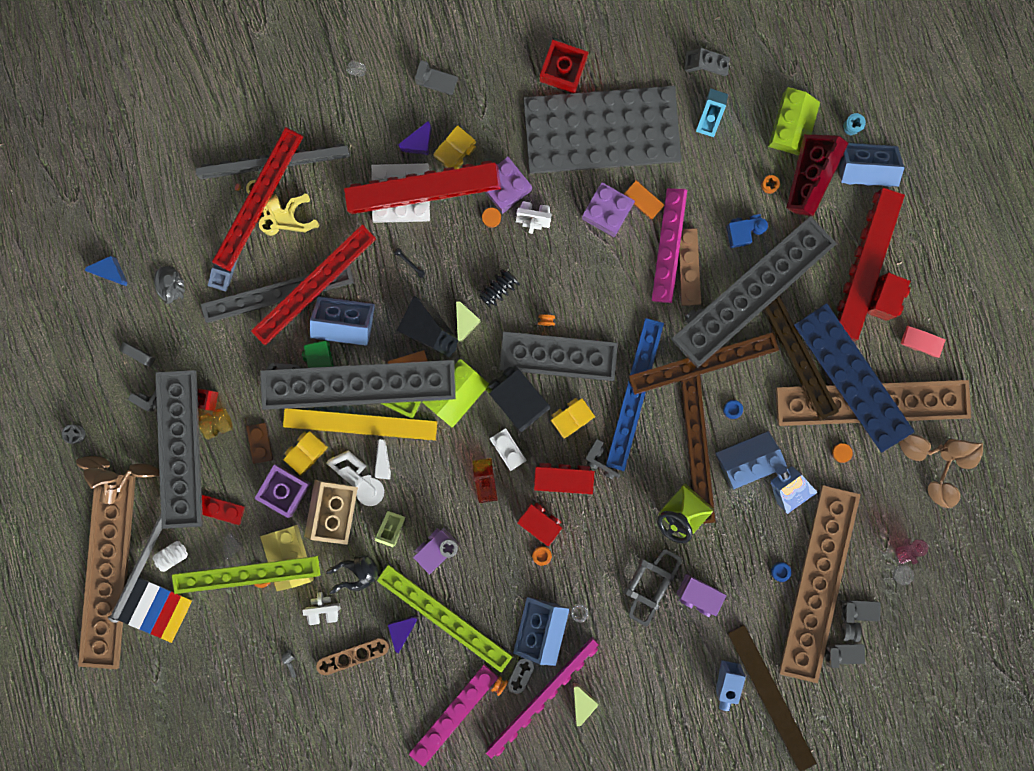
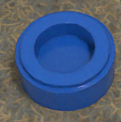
[723,400,743,419]
[771,562,791,582]

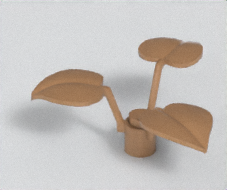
[899,434,983,508]
[76,456,160,504]

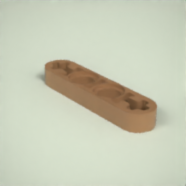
[316,637,390,675]

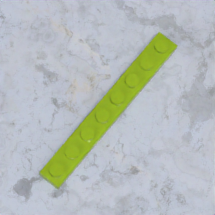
[172,556,321,594]
[377,565,513,672]

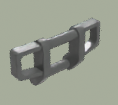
[623,549,682,626]

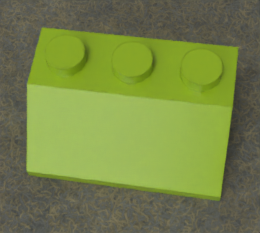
[768,87,820,156]
[422,359,489,428]

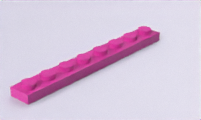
[486,637,599,759]

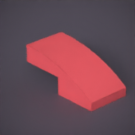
[901,326,945,358]

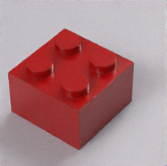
[539,39,589,93]
[867,273,911,321]
[517,502,562,547]

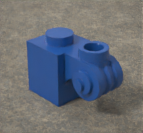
[726,214,768,248]

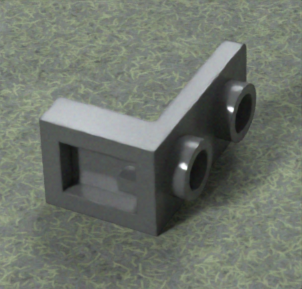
[684,48,730,76]
[415,60,458,95]
[128,390,157,412]
[584,439,620,479]
[841,600,881,623]
[825,644,865,668]

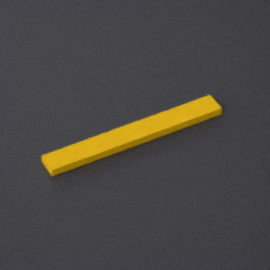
[283,408,438,441]

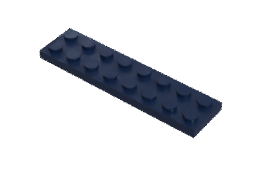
[794,303,915,453]

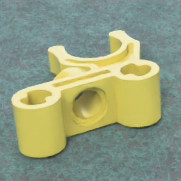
[246,180,319,236]

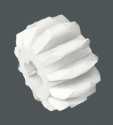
[152,541,188,571]

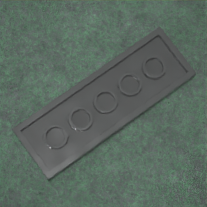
[500,332,618,381]

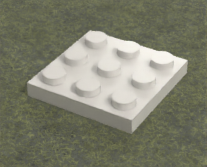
[371,163,430,223]

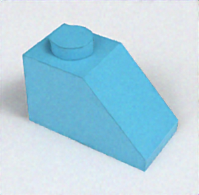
[696,88,728,137]

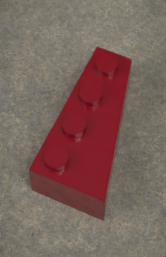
[786,134,849,216]

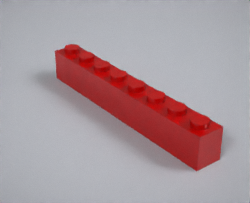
[344,161,501,214]
[837,188,905,341]

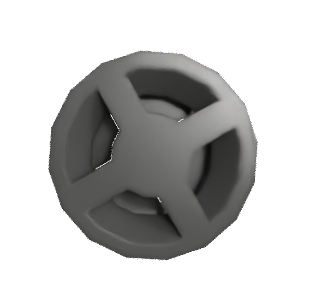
[62,425,86,444]
[841,621,861,642]

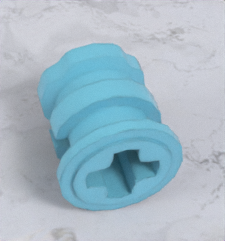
[843,113,866,135]

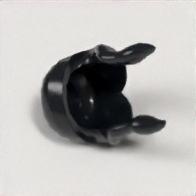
[326,555,378,594]

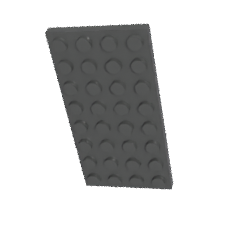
[524,86,681,174]

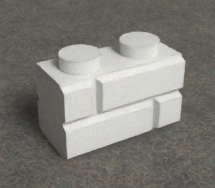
[490,428,527,471]

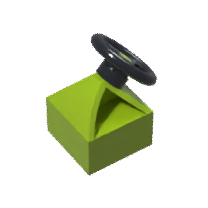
[657,483,714,543]

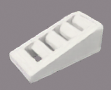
[374,439,391,479]

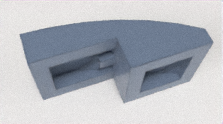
[208,258,238,291]

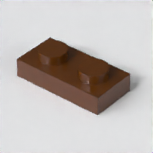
[246,423,273,464]

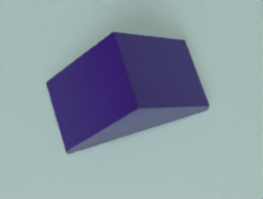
[398,121,432,155]
[388,615,419,654]

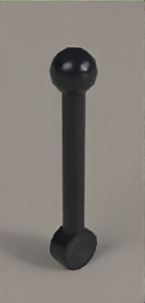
[394,248,425,278]

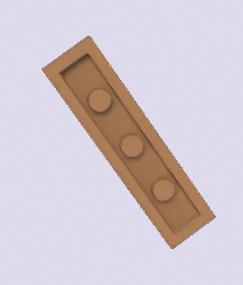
[679,229,701,306]

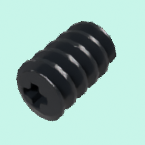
[477,269,520,310]

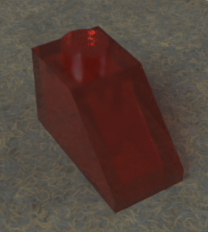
[472,458,498,503]

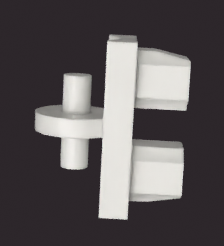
[516,201,552,234]
[303,592,341,625]

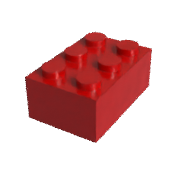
[534,463,595,494]

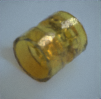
[198,407,233,440]

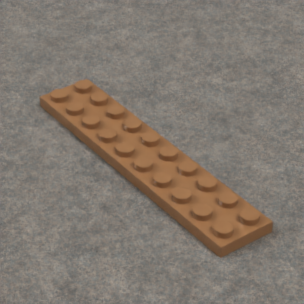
[776,380,971,426]
[78,474,136,669]
[778,485,861,683]

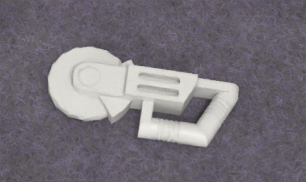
[326,450,384,506]

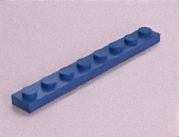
[606,318,664,471]

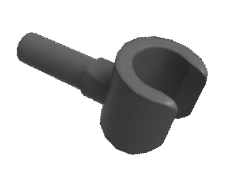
[282,649,296,678]

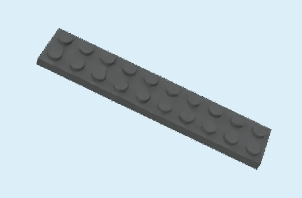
[671,216,837,368]
[260,360,456,410]

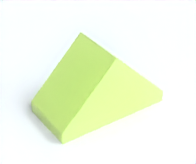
[456,302,481,341]
[375,511,405,547]
[573,683,599,726]

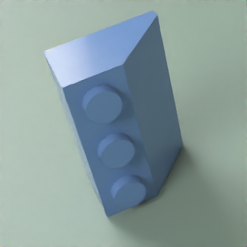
[839,143,904,187]
[310,297,375,346]
[715,431,787,489]
[513,597,569,666]

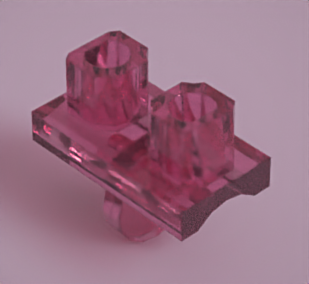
[896,538,928,565]

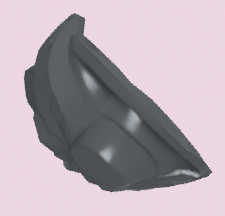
[154,266,185,304]

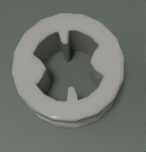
[440,539,458,558]

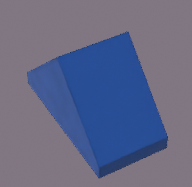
[85,256,128,286]

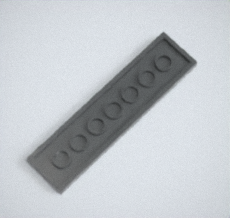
[156,370,203,529]

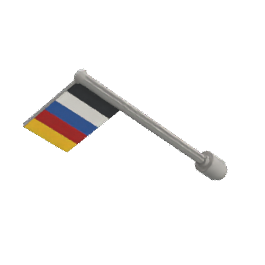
[108,514,192,643]

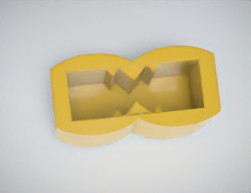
[433,126,476,169]
[550,398,595,439]
[283,431,328,475]

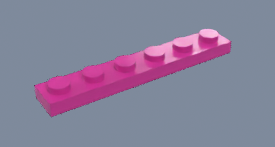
[652,188,687,303]
[409,664,499,767]

